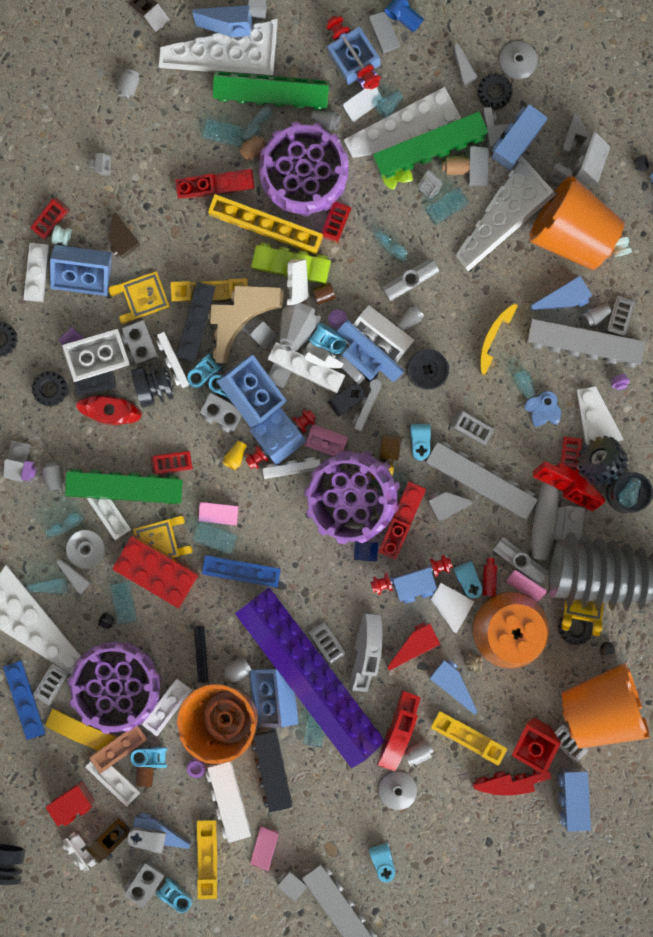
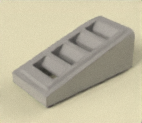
[454,44,477,88]
[418,170,443,199]
[605,295,635,337]
[450,410,494,446]
[57,559,92,595]
[308,622,346,665]
[33,663,70,705]
[554,723,589,764]

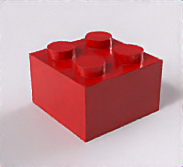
[45,781,95,827]

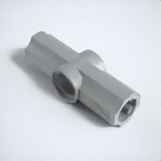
[382,258,440,302]
[492,537,548,585]

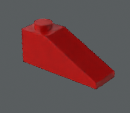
[387,622,440,671]

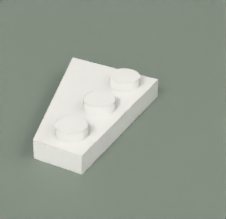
[576,387,624,446]

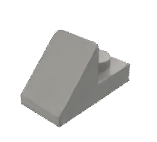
[482,107,509,149]
[560,113,590,155]
[242,316,277,350]
[4,440,31,482]

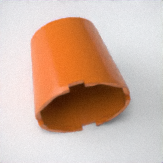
[528,175,625,270]
[472,592,549,669]
[561,663,650,748]
[177,684,258,764]

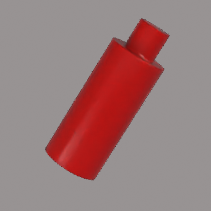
[482,558,497,596]

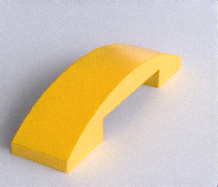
[171,278,248,302]
[480,304,518,376]
[45,708,118,751]
[431,711,508,766]
[197,820,217,899]

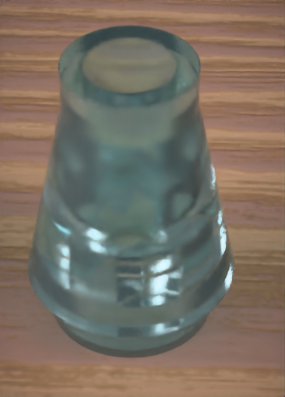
[375,90,404,117]
[512,369,536,399]
[619,478,641,507]

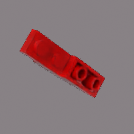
[175,169,255,199]
[533,461,605,512]
[378,481,426,560]
[377,691,421,771]
[472,769,552,796]

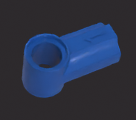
[384,0,424,33]

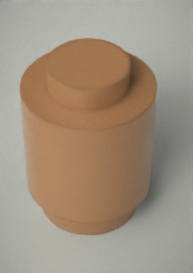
[238,134,267,162]
[442,156,470,175]

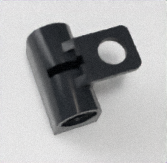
[74,370,116,396]

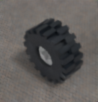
[576,436,628,487]

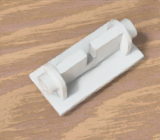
[62,832,97,872]

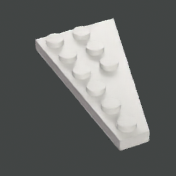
[159,18,278,76]
[343,87,461,158]
[455,155,556,271]
[0,565,81,674]

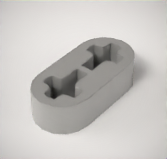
[335,353,365,385]

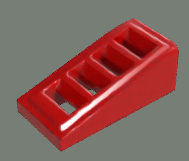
[30,198,70,240]
[321,201,352,243]
[560,436,582,474]
[150,450,193,475]

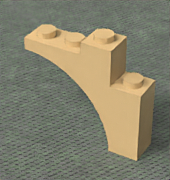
[208,286,284,364]

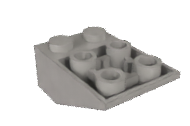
[573,132,610,186]

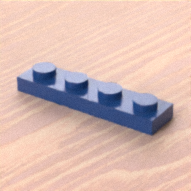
[202,555,281,588]
[3,661,46,740]

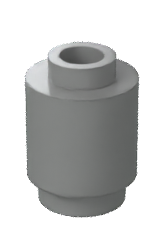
[116,69,140,99]
[42,462,64,491]
[222,657,252,684]
[404,740,434,766]

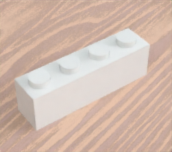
[267,342,345,394]
[205,761,252,843]

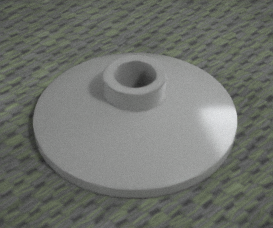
[499,41,537,80]
[66,530,105,568]
[379,771,417,810]

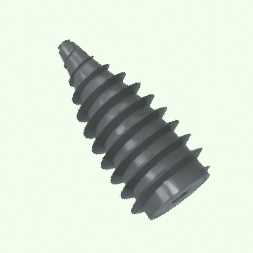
[549,532,653,611]

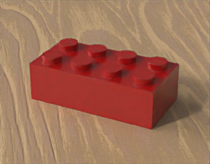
[112,534,200,609]

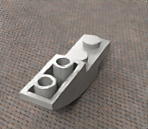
[348,613,382,692]

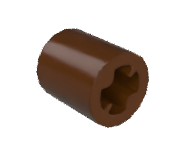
[312,283,336,305]
[135,767,154,787]

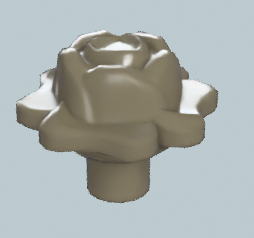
[464,653,483,674]

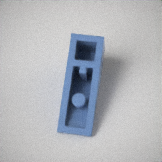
[192,5,252,37]
[529,276,592,311]
[429,659,477,715]
[132,813,191,849]

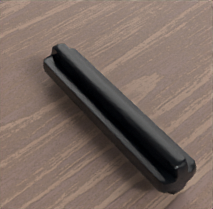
[194,626,208,683]

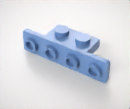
[337,320,404,382]

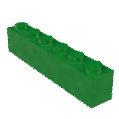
[213,71,330,110]
[372,111,488,179]
[65,469,183,505]

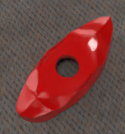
[76,394,142,425]

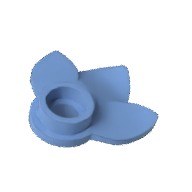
[524,391,561,427]

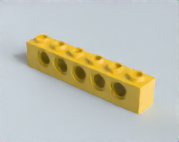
[208,195,323,255]

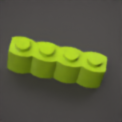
[251,243,331,285]

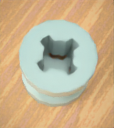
[52,225,72,246]
[613,237,632,257]

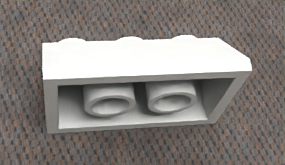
[344,305,414,363]
[62,329,130,382]

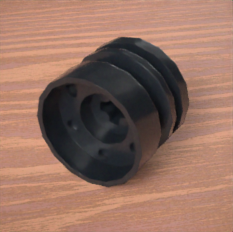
[407,349,449,390]
[131,361,174,408]
[606,472,653,513]
[0,844,26,885]

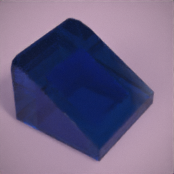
[354,541,378,561]

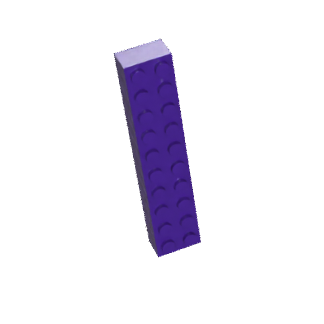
[235,587,385,769]

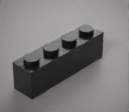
[176,281,216,361]
[251,730,293,812]

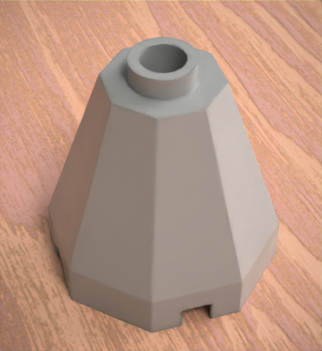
[279,303,321,352]

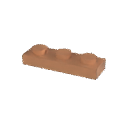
[88,726,147,774]

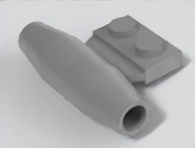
[531,483,585,561]

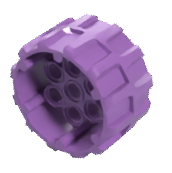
[259,121,349,217]
[304,450,400,544]
[67,641,161,734]

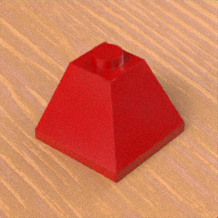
[511,717,562,775]

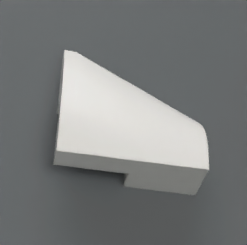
[287,259,308,305]
[301,340,343,368]
[431,583,475,633]

